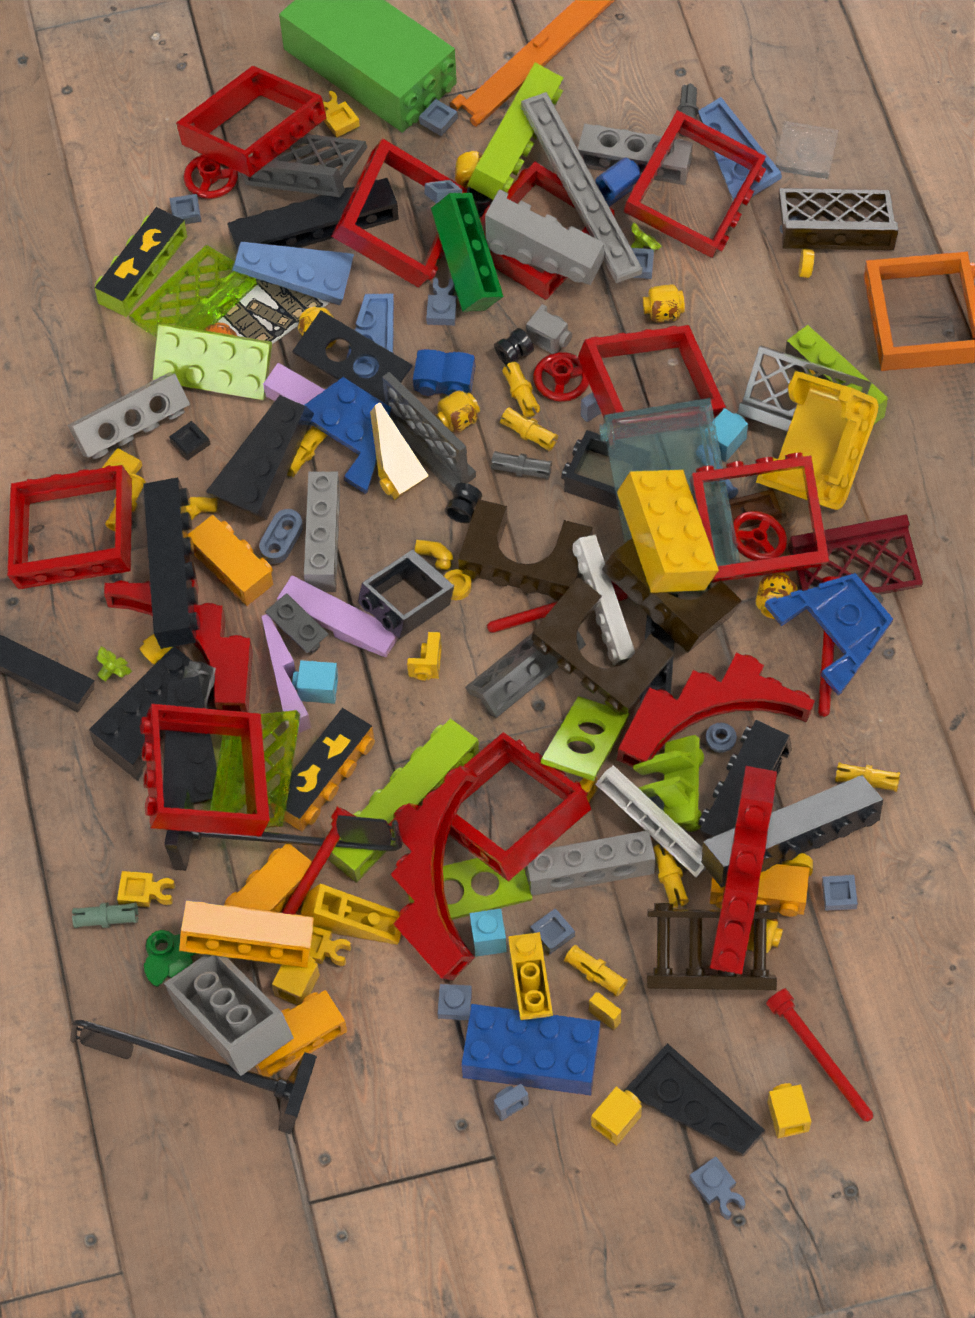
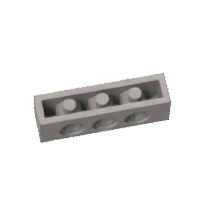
[578,123,693,185]
[67,373,190,459]
[304,471,340,592]
[525,830,655,896]

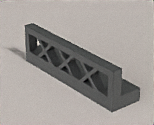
[465,631,586,718]

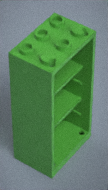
[279,0,457,133]

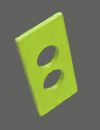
[541,696,630,781]
[407,858,532,920]

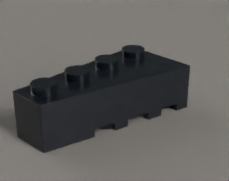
[206,395,314,520]

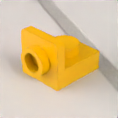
[407,632,442,681]

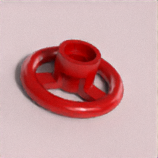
[183,155,238,199]
[533,352,589,402]
[730,511,787,561]

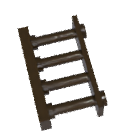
[646,903,778,991]

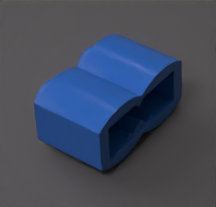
[595,157,640,207]
[413,349,476,396]

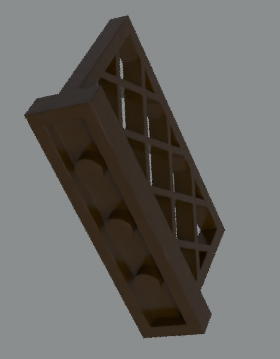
[778,188,899,250]

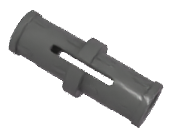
[491,451,552,480]

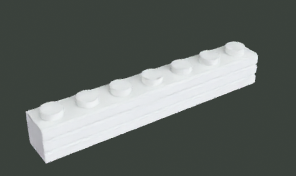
[573,535,635,666]
[595,765,706,877]

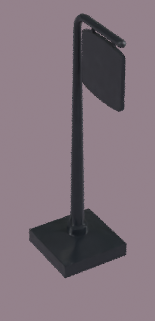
[164,787,403,871]
[70,1020,317,1134]

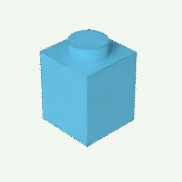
[703,408,748,462]
[292,660,339,704]
[470,909,507,957]

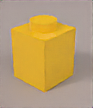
[272,956,320,1006]
[767,1083,812,1139]
[591,1086,642,1146]

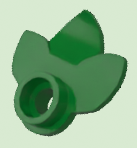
[144,930,196,987]

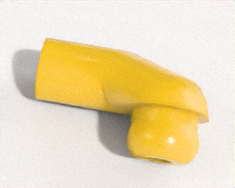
[186,497,218,520]
[415,540,453,570]

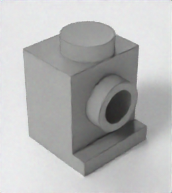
[526,304,572,354]

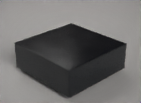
[169,421,210,460]

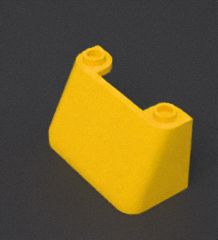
[756,371,878,510]

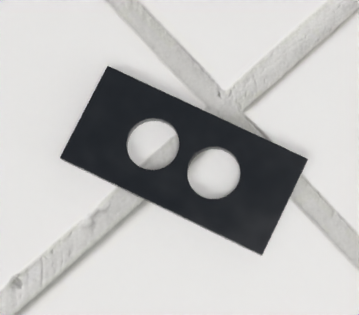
[292,310,412,403]

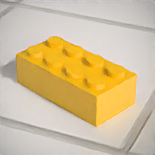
[617,470,719,593]

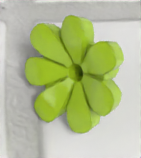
[630,222,662,251]
[96,646,132,681]

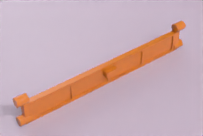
[449,0,615,127]

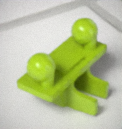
[633,735,705,832]

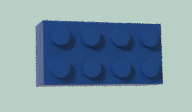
[461,1004,600,1096]

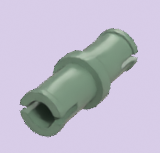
[72,902,139,928]

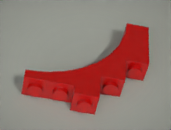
[104,578,253,712]
[616,652,815,768]
[389,766,479,980]
[710,766,777,974]

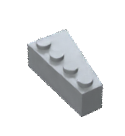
[485,189,604,285]

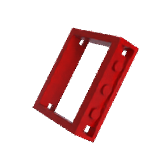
[176,66,327,177]
[623,110,766,258]
[332,138,467,288]
[480,161,615,300]
[578,325,726,440]
[690,452,829,583]
[7,465,132,589]
[140,704,270,837]
[436,732,591,882]

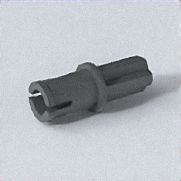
[677,83,699,137]

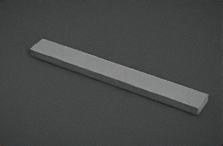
[521,92,643,283]

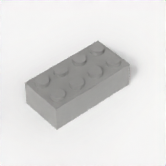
[164,954,294,1076]

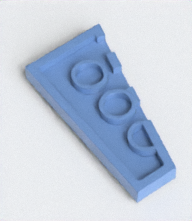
[698,97,782,201]
[232,242,354,305]
[346,294,394,378]

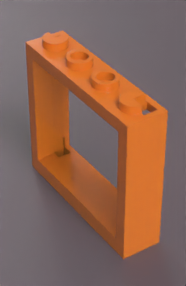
[864,251,975,371]

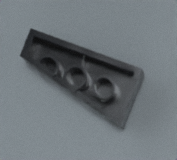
[89,647,192,781]
[698,720,792,839]

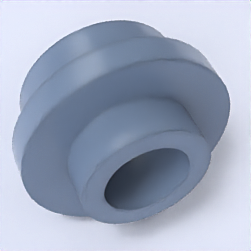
[706,723,737,753]

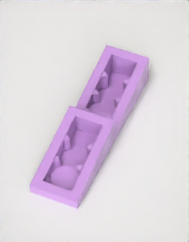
[263,363,325,405]
[277,575,398,657]
[262,614,311,738]

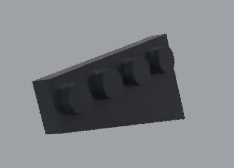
[163,676,223,808]
[624,1043,766,1157]

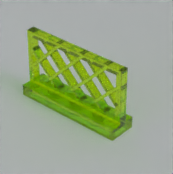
[129,245,257,337]
[210,710,301,828]

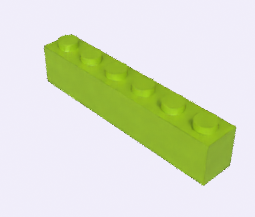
[467,62,564,200]
[329,718,479,883]

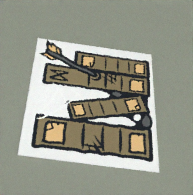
[205,276,330,344]

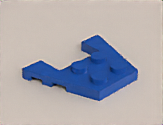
[304,377,391,494]
[765,573,893,696]

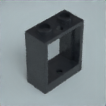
[561,430,652,512]
[358,549,454,639]

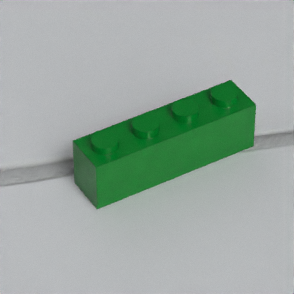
[431,193,504,312]

